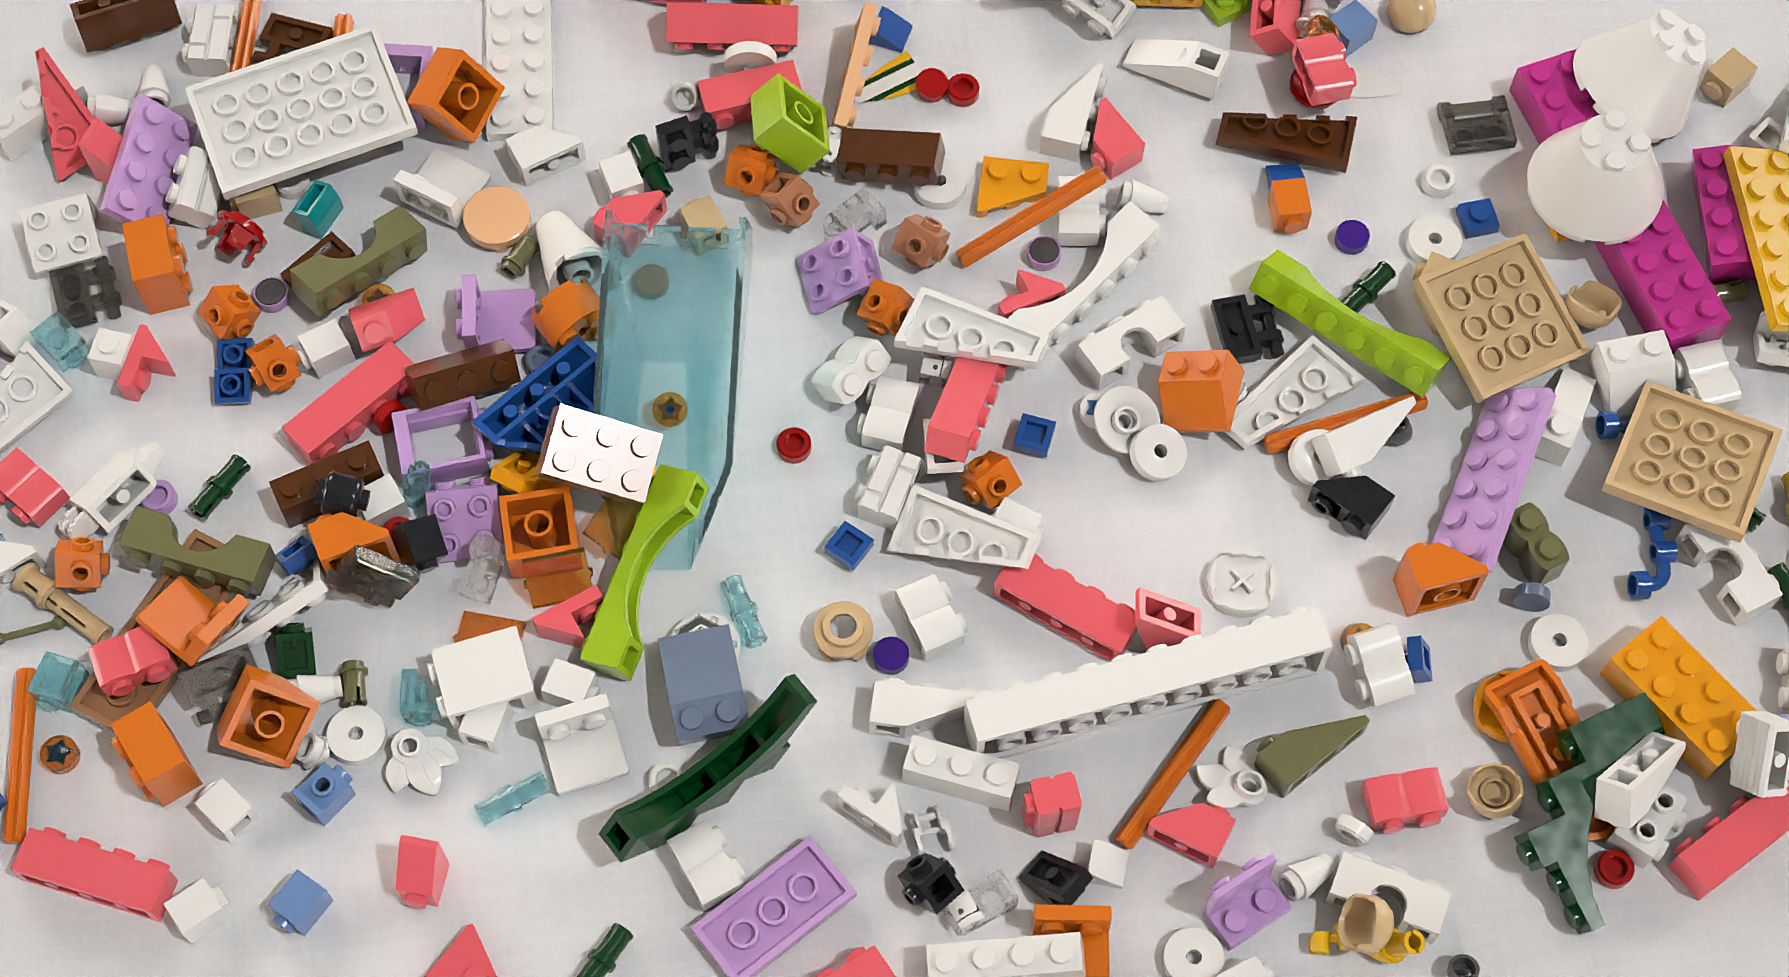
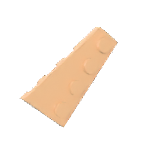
[831,1,881,132]

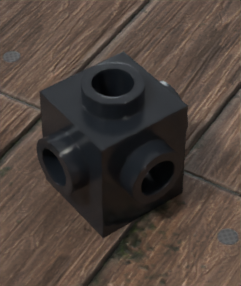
[897,852,965,915]

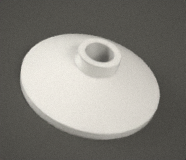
[1094,386,1160,454]

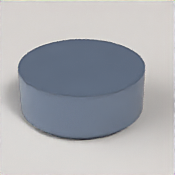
[526,344,556,374]
[1513,582,1551,612]

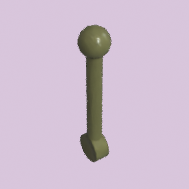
[0,616,66,645]

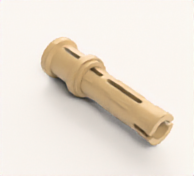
[13,563,114,644]

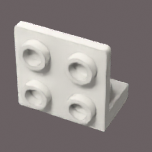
[394,148,491,228]
[19,193,103,274]
[534,693,629,795]

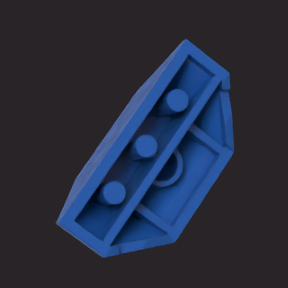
[472,336,602,453]

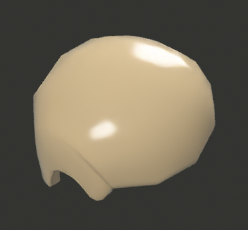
[1387,0,1437,33]
[1564,280,1622,329]
[1466,762,1524,819]
[1338,893,1394,953]

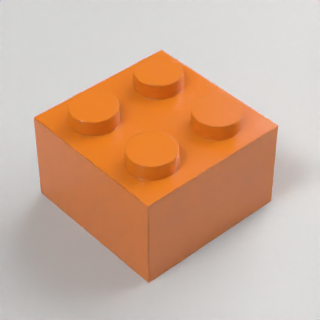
[406,47,505,143]
[122,214,193,315]
[499,486,583,578]
[110,701,203,807]

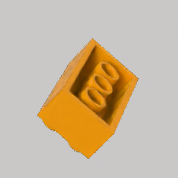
[1600,616,1757,781]

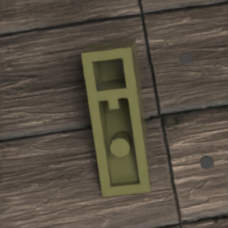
[1254,715,1370,798]

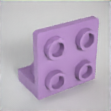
[797,227,884,315]
[1203,853,1292,952]

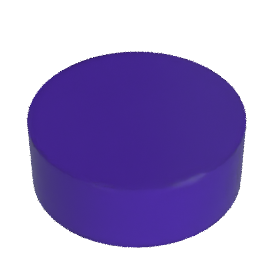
[1335,220,1370,255]
[873,637,909,675]

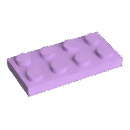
[99,94,198,226]
[690,836,857,977]

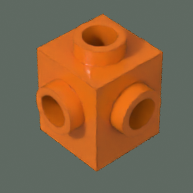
[724,145,779,196]
[857,278,915,337]
[198,284,261,339]
[245,334,302,393]
[958,450,1023,509]
[54,537,110,591]

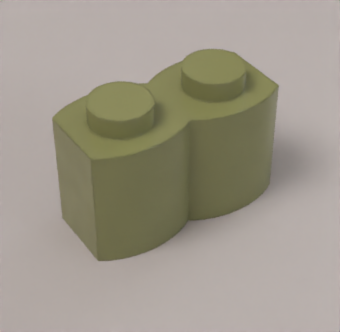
[1503,502,1569,585]

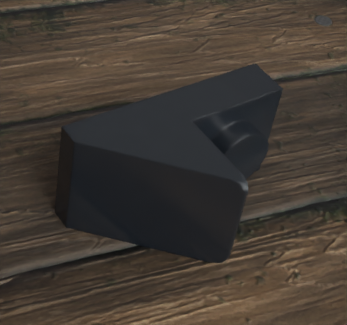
[1018,850,1093,905]

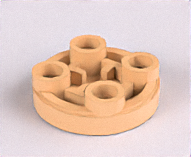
[462,186,532,253]

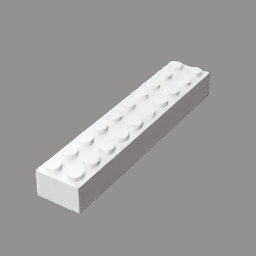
[963,607,1333,759]

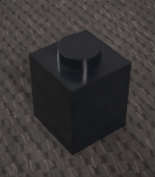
[391,514,448,573]

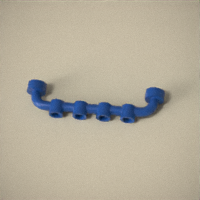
[1595,411,1678,600]

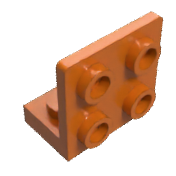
[136,576,250,667]
[1033,904,1112,977]

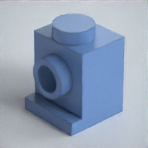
[291,762,356,826]

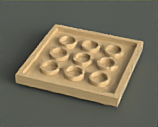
[1412,232,1591,404]
[1601,380,1783,543]

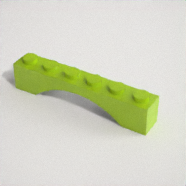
[1248,250,1451,398]
[580,464,710,681]

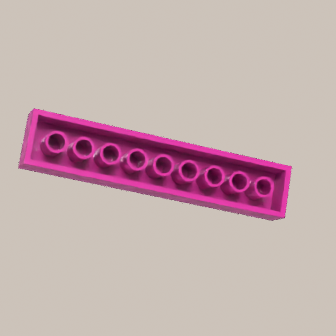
[1509,49,1732,355]

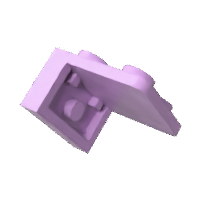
[456,275,537,353]
[425,476,505,562]

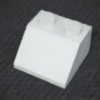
[1587,330,1676,419]

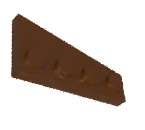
[1215,112,1358,173]

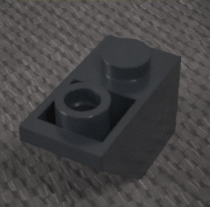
[1308,476,1396,540]

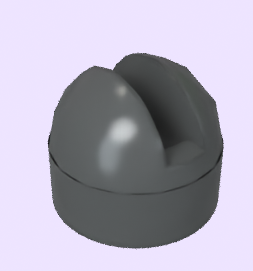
[1388,416,1413,445]
[1447,954,1480,977]

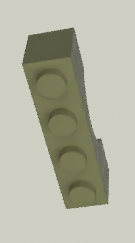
[290,205,428,316]
[118,506,277,596]

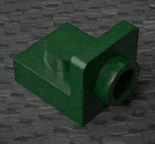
[275,622,316,678]

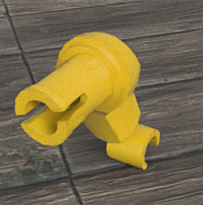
[1309,924,1425,964]

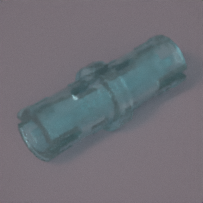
[402,460,431,508]
[720,575,768,648]
[474,770,552,827]

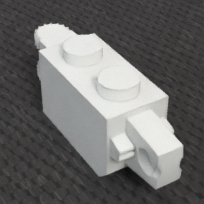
[58,441,167,539]

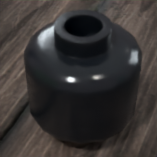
[315,471,371,517]

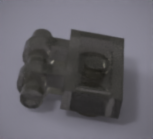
[49,256,122,331]
[324,544,420,608]
[177,643,259,726]

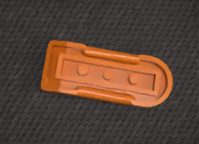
[1483,659,1616,842]

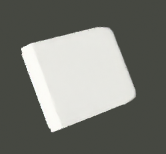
[1088,839,1129,889]

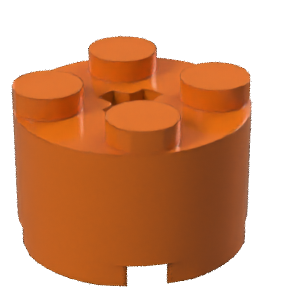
[531,278,611,353]

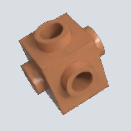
[759,172,820,227]
[891,214,951,268]

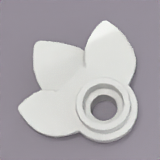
[385,728,459,796]
[1196,746,1267,809]

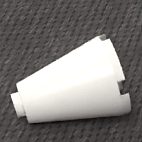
[536,211,613,292]

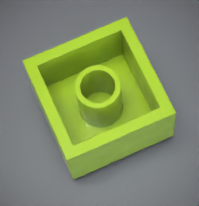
[750,73,830,174]

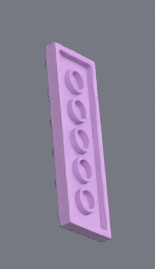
[1432,387,1556,573]

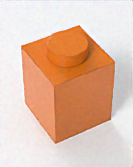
[1268,178,1312,233]

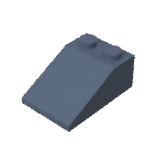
[657,624,749,746]

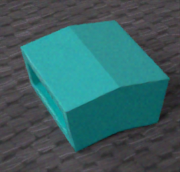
[292,180,344,240]

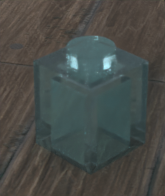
[27,651,90,713]

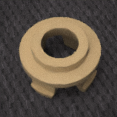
[813,601,873,662]

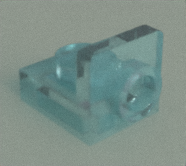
[30,311,90,373]
[399,669,442,727]

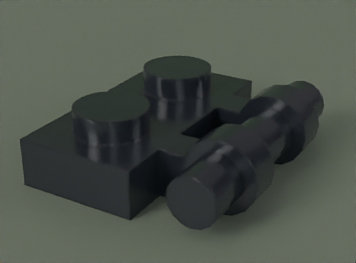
[655,112,719,172]
[1210,294,1284,363]

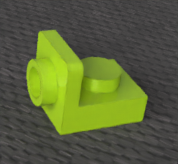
[1202,0,1253,27]

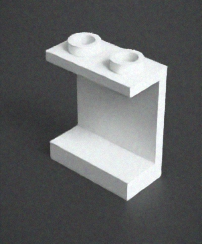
[427,626,538,728]

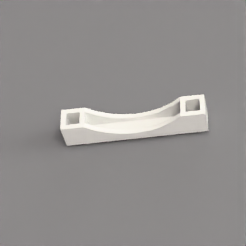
[1008,201,1160,372]

